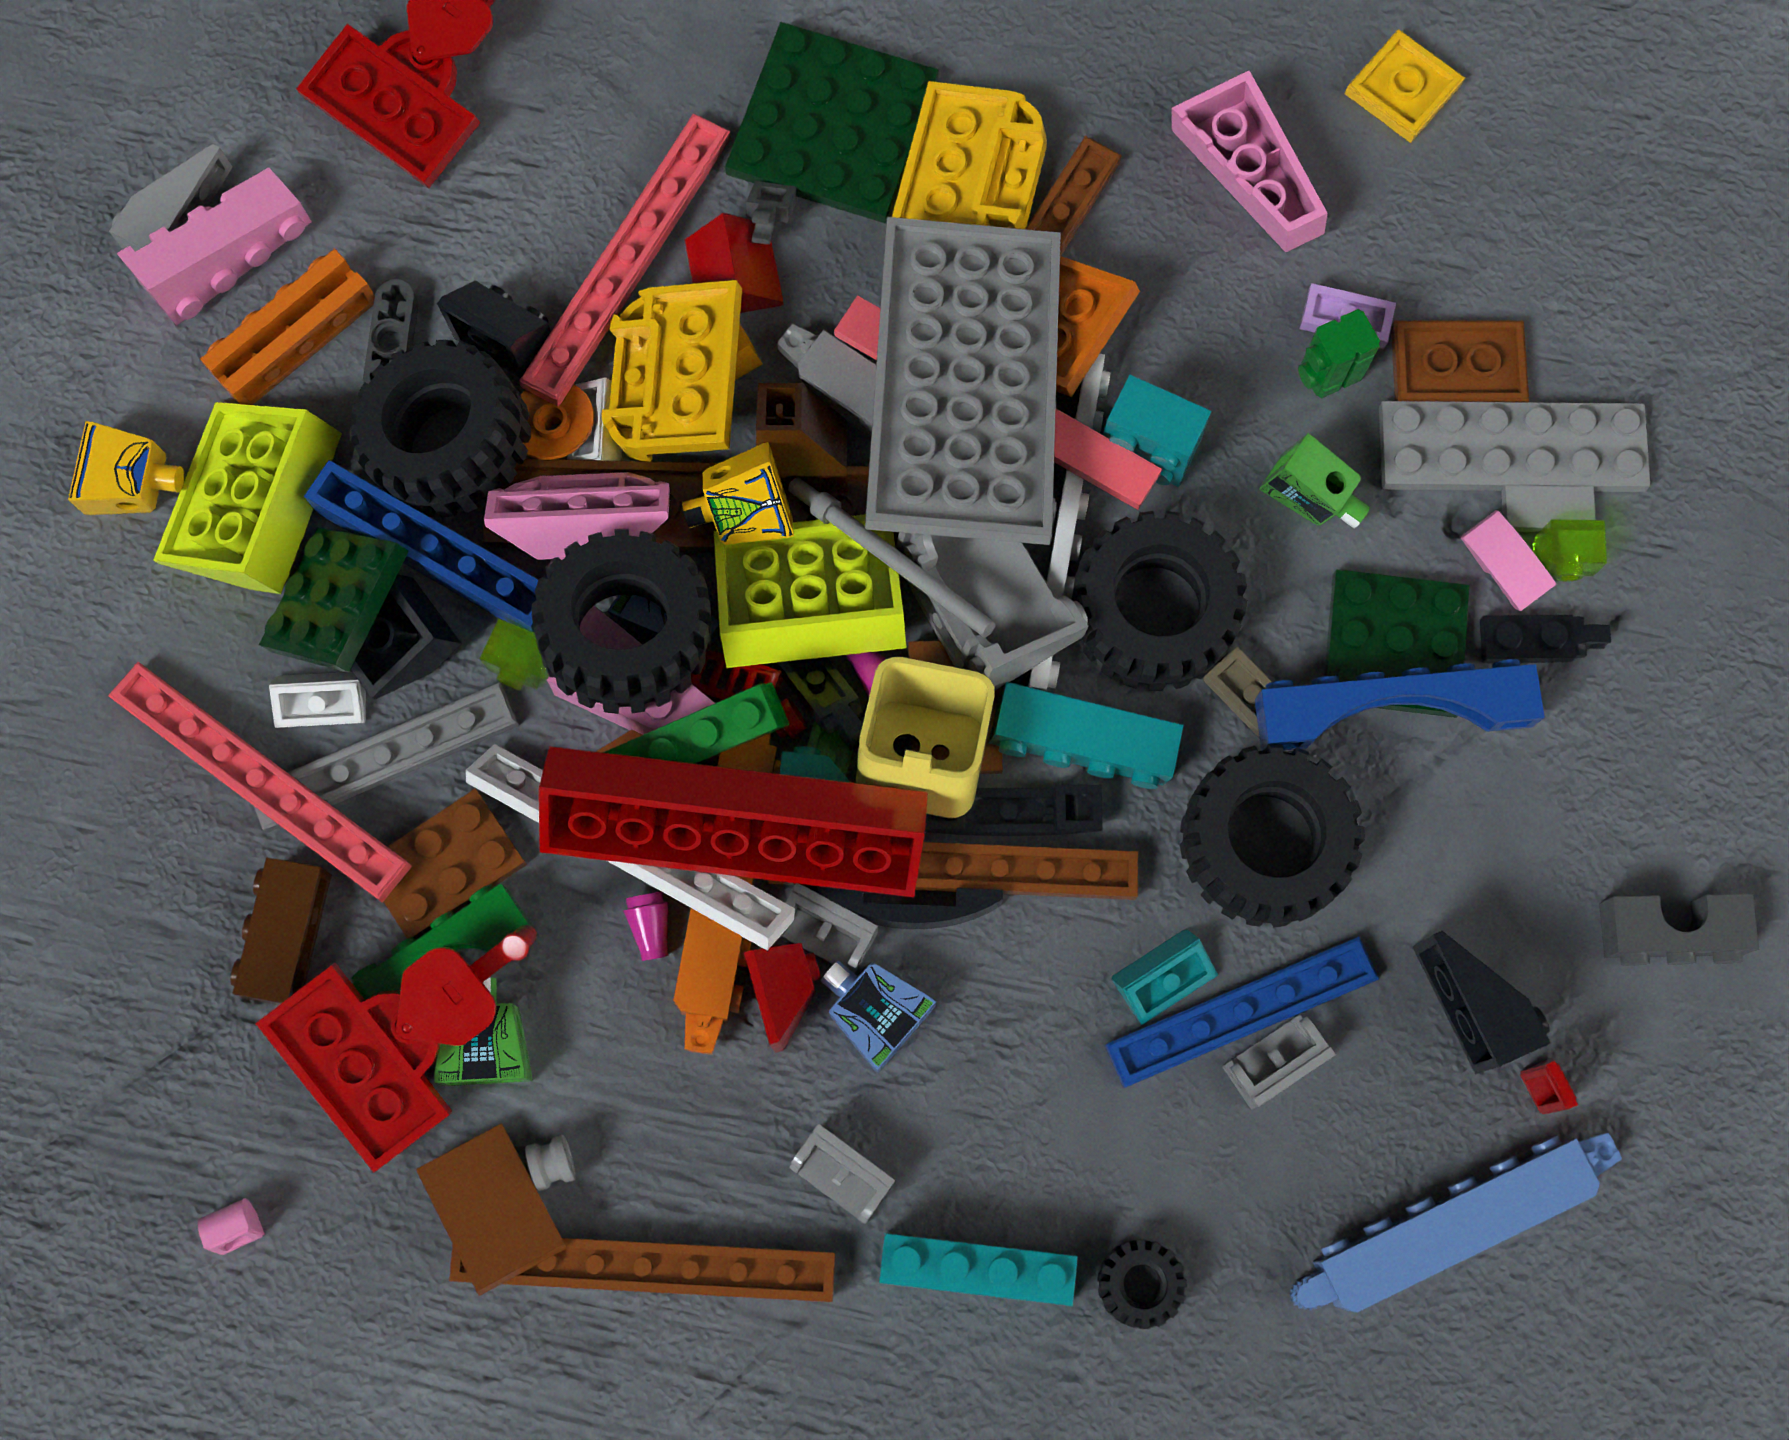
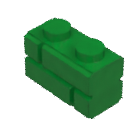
[1298,309,1380,399]

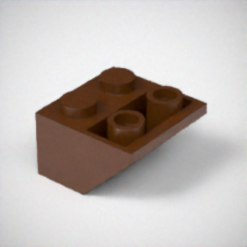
[756,383,847,479]

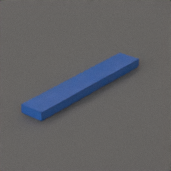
[1105,937,1379,1088]

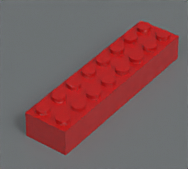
[539,746,928,897]

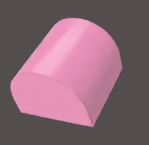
[198,1198,264,1255]

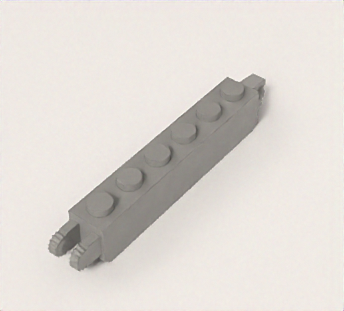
[777,324,1057,525]

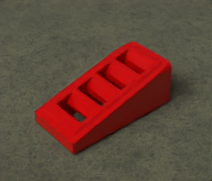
[691,650,783,702]
[1520,1058,1578,1115]

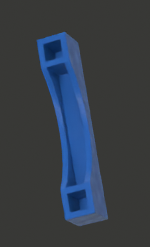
[1255,659,1545,751]

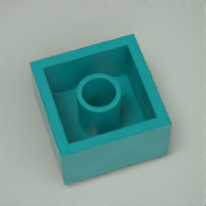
[1104,374,1212,487]

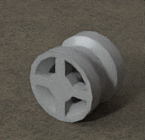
[525,1134,576,1191]

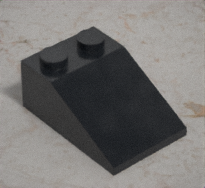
[1413,931,1551,1074]

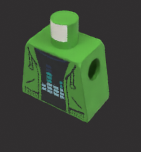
[1259,433,1370,528]
[434,977,532,1086]

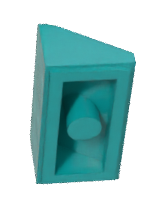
[1112,929,1218,1025]

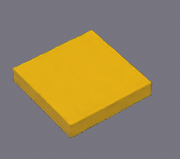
[1345,29,1465,143]

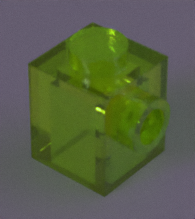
[1533,519,1607,582]
[480,619,549,690]

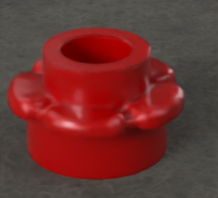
[776,698,808,740]

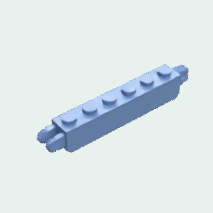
[1289,1133,1622,1313]

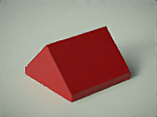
[685,213,784,313]

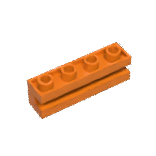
[200,248,375,405]

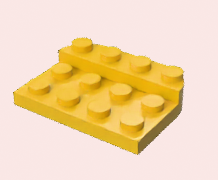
[892,81,1047,229]
[602,280,742,462]

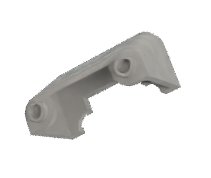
[895,532,1089,691]

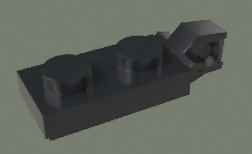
[1479,615,1611,663]
[774,657,864,751]

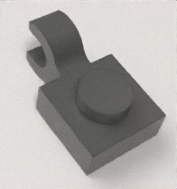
[746,181,797,244]

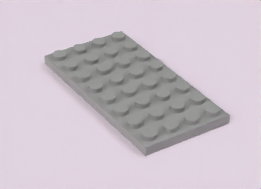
[865,217,1061,545]

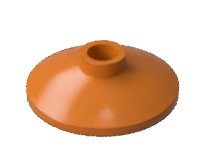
[521,384,595,460]

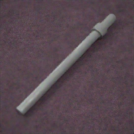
[788,477,995,638]

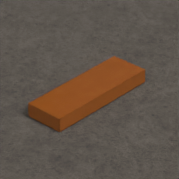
[1026,136,1122,256]

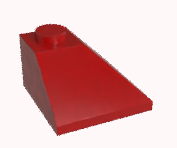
[744,943,821,1053]

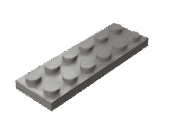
[1379,401,1650,492]

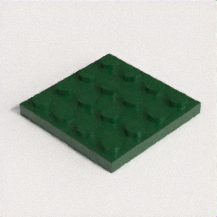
[725,21,939,224]

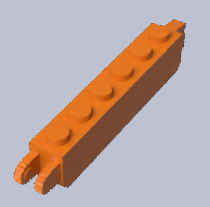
[673,733,781,1055]

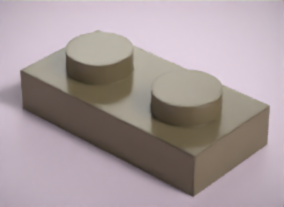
[1203,646,1272,739]

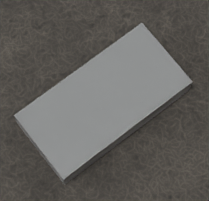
[1501,485,1596,533]

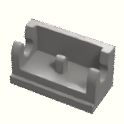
[780,883,878,974]
[1222,1015,1336,1110]
[789,1123,896,1225]

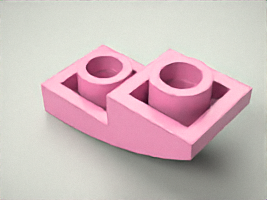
[1460,510,1557,611]

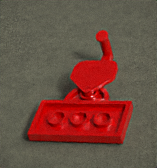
[296,0,495,189]
[255,925,537,1173]

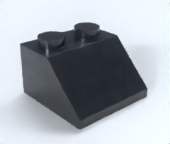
[437,280,551,378]
[351,574,462,699]

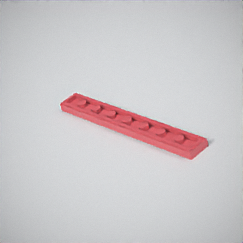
[519,113,731,407]
[834,295,1162,510]
[108,662,412,903]

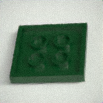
[259,527,409,673]
[1324,569,1470,718]

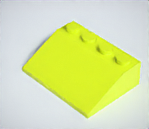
[153,402,342,594]
[714,514,907,668]

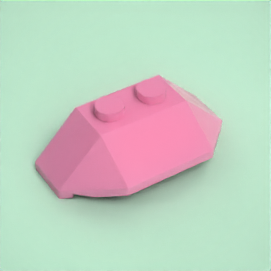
[484,472,670,560]

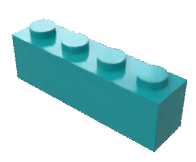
[989,682,1184,789]
[879,1234,1078,1306]

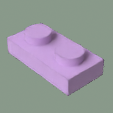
[1299,283,1396,349]

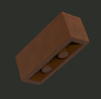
[230,857,332,1005]

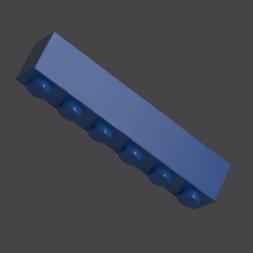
[304,460,538,639]

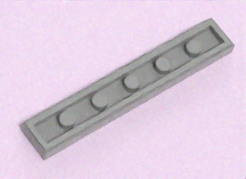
[254,683,519,833]

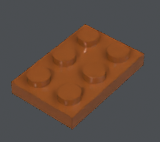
[383,788,527,939]

